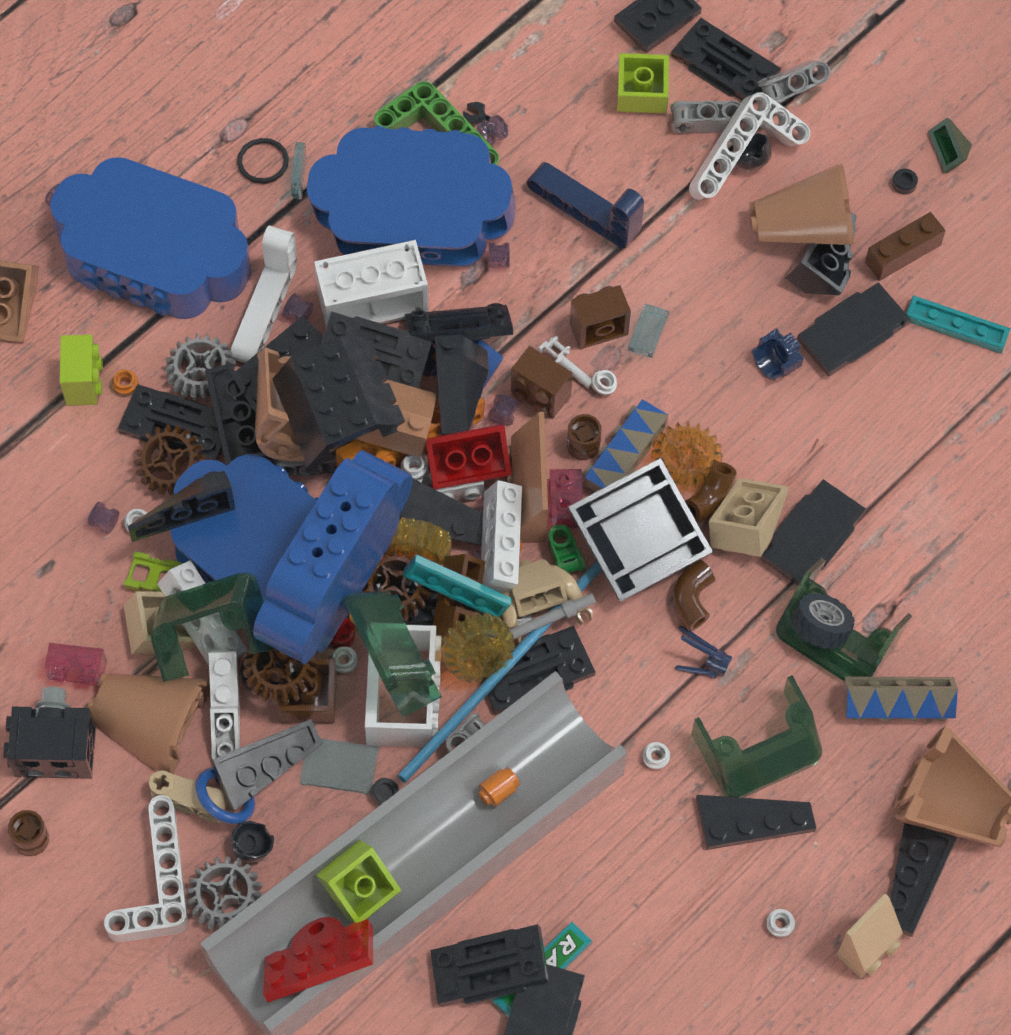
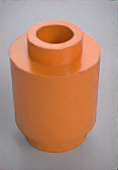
[478,767,520,807]

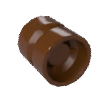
[567,414,602,460]
[8,810,49,856]

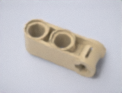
[149,770,228,823]

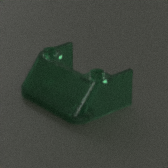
[776,557,912,682]
[151,572,275,682]
[343,591,442,717]
[691,675,822,798]

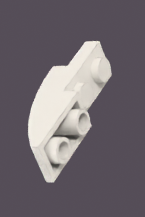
[209,650,240,759]

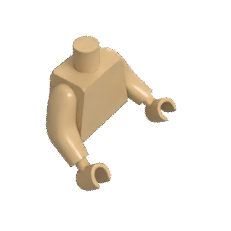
[502,559,593,648]

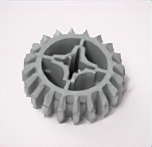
[165,333,236,402]
[187,856,263,930]

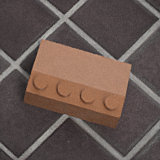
[0,260,39,342]
[356,380,437,457]
[507,412,548,543]

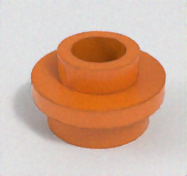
[112,369,138,395]

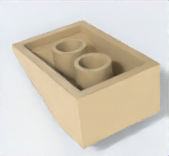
[709,478,789,557]
[124,591,197,655]
[837,894,903,979]

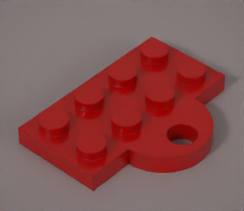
[263,917,373,1003]

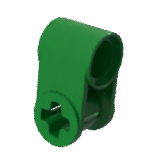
[547,524,586,574]

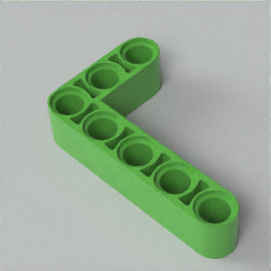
[374,81,499,166]

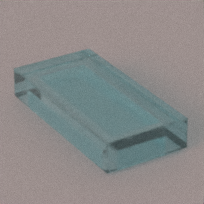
[291,142,306,199]
[628,303,669,358]

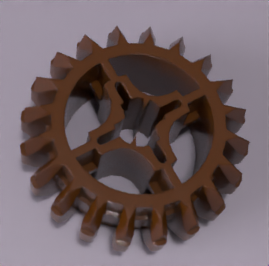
[134,425,206,496]
[360,550,432,623]
[243,641,318,705]

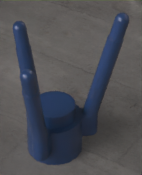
[675,626,732,679]

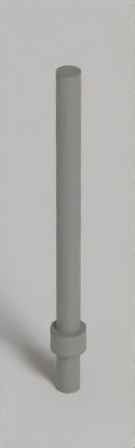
[443,593,596,669]

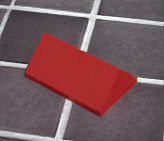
[425,424,512,490]

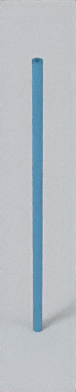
[398,561,602,783]

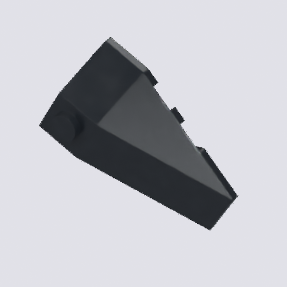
[785,212,856,296]
[435,335,489,435]
[205,363,272,466]
[128,471,236,542]

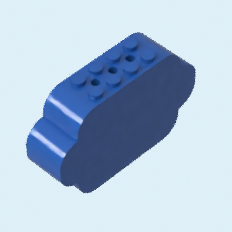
[307,126,516,267]
[50,157,251,319]
[253,450,412,664]
[171,454,356,628]

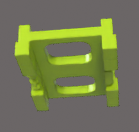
[123,551,182,592]

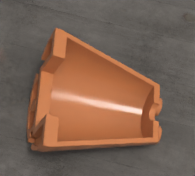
[749,164,854,245]
[255,347,343,462]
[87,673,210,778]
[894,726,1011,848]

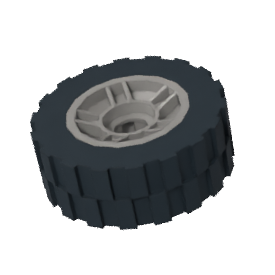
[791,593,855,649]

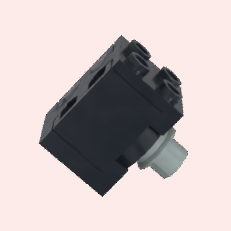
[3,686,96,779]

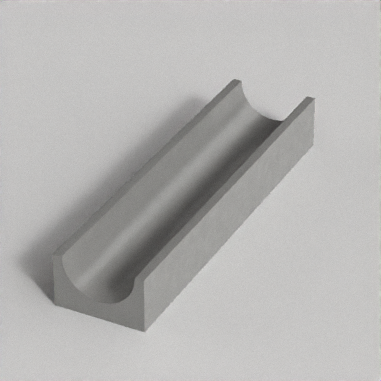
[200,671,627,1035]

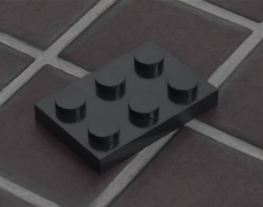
[614,0,702,53]

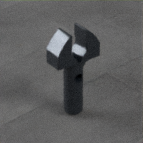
[463,102,508,133]

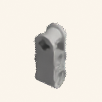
[757,60,830,103]
[670,100,742,134]

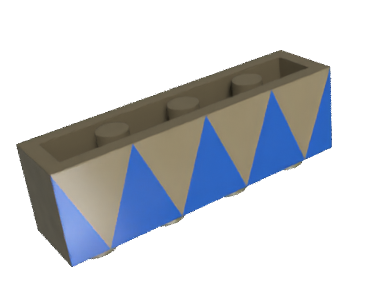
[583,399,669,494]
[843,677,958,721]

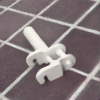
[538,336,592,389]

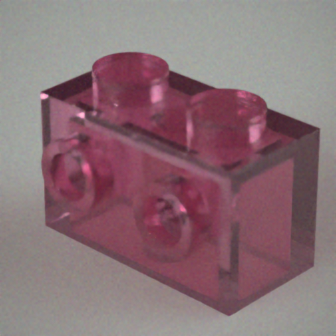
[547,469,583,528]
[44,643,107,686]

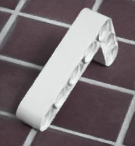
[689,92,810,200]
[231,226,297,364]
[104,795,188,942]

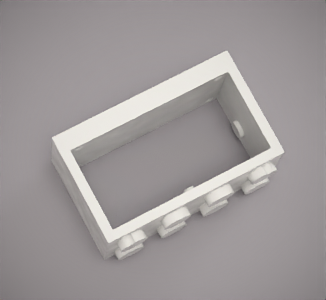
[314,240,428,327]
[365,624,442,748]

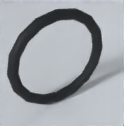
[237,138,289,183]

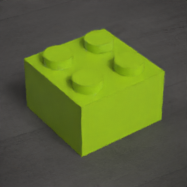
[617,53,669,114]
[60,334,103,406]
[316,840,401,923]

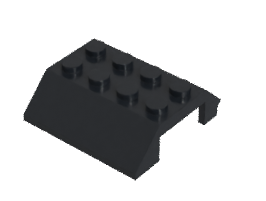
[272,336,405,469]

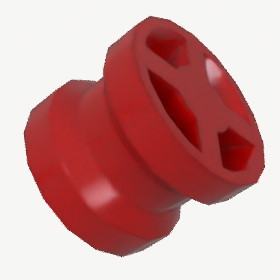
[330,618,355,649]

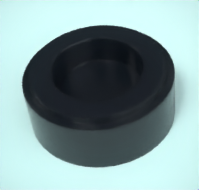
[892,168,918,195]
[370,778,399,806]

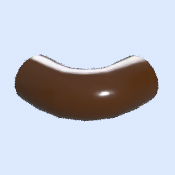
[685,462,737,524]
[673,560,715,631]

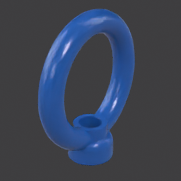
[195,764,255,824]

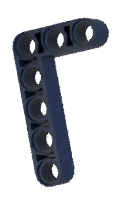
[526,162,644,248]

